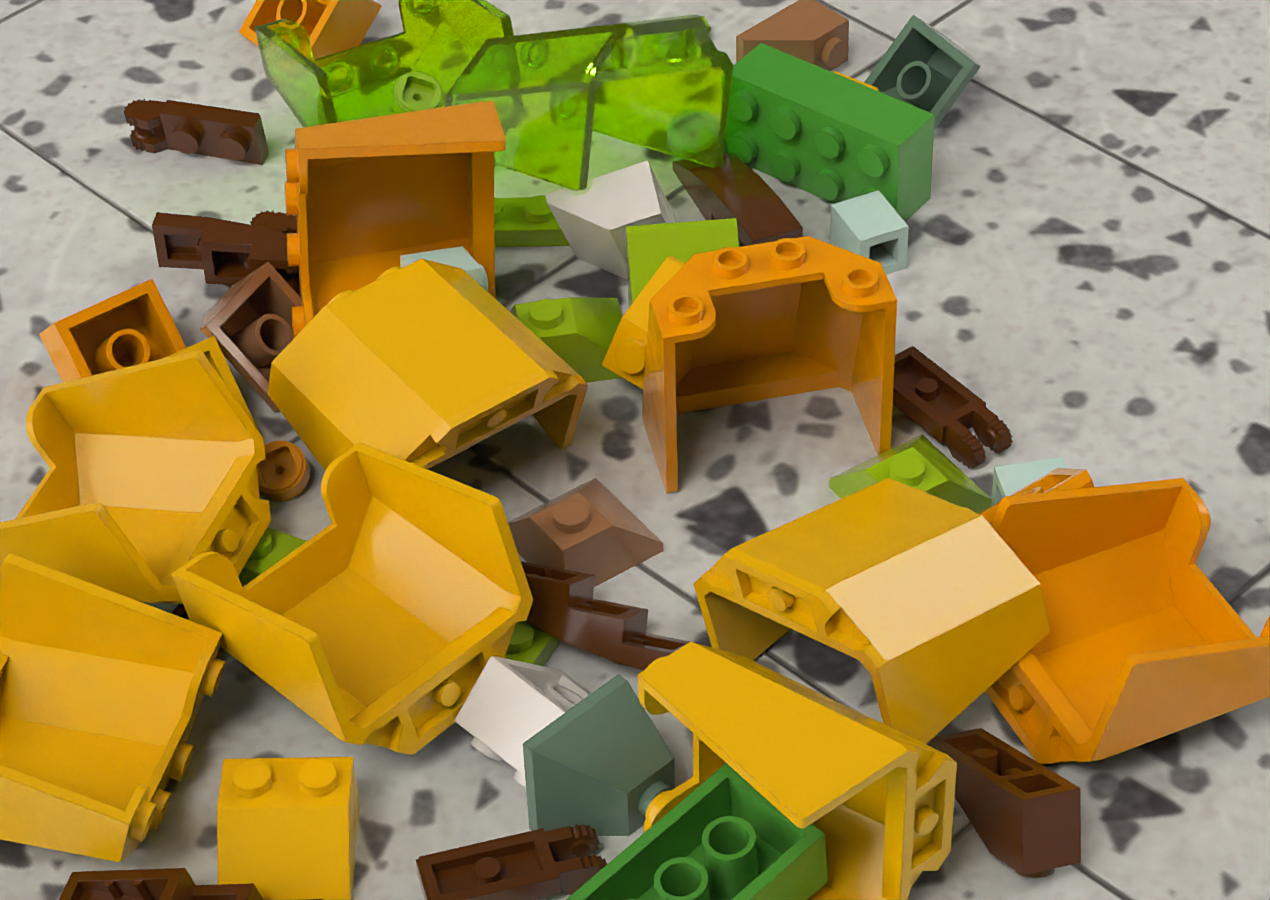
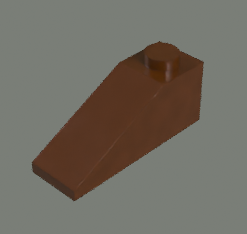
[926,728,1081,878]

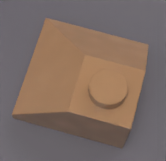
[200,262,301,412]
[508,478,663,587]

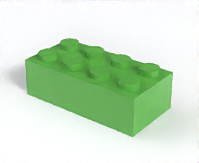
[725,43,935,221]
[566,763,828,900]

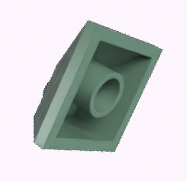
[864,15,981,130]
[523,674,675,836]

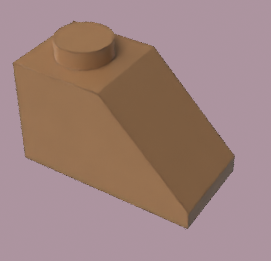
[736,0,849,71]

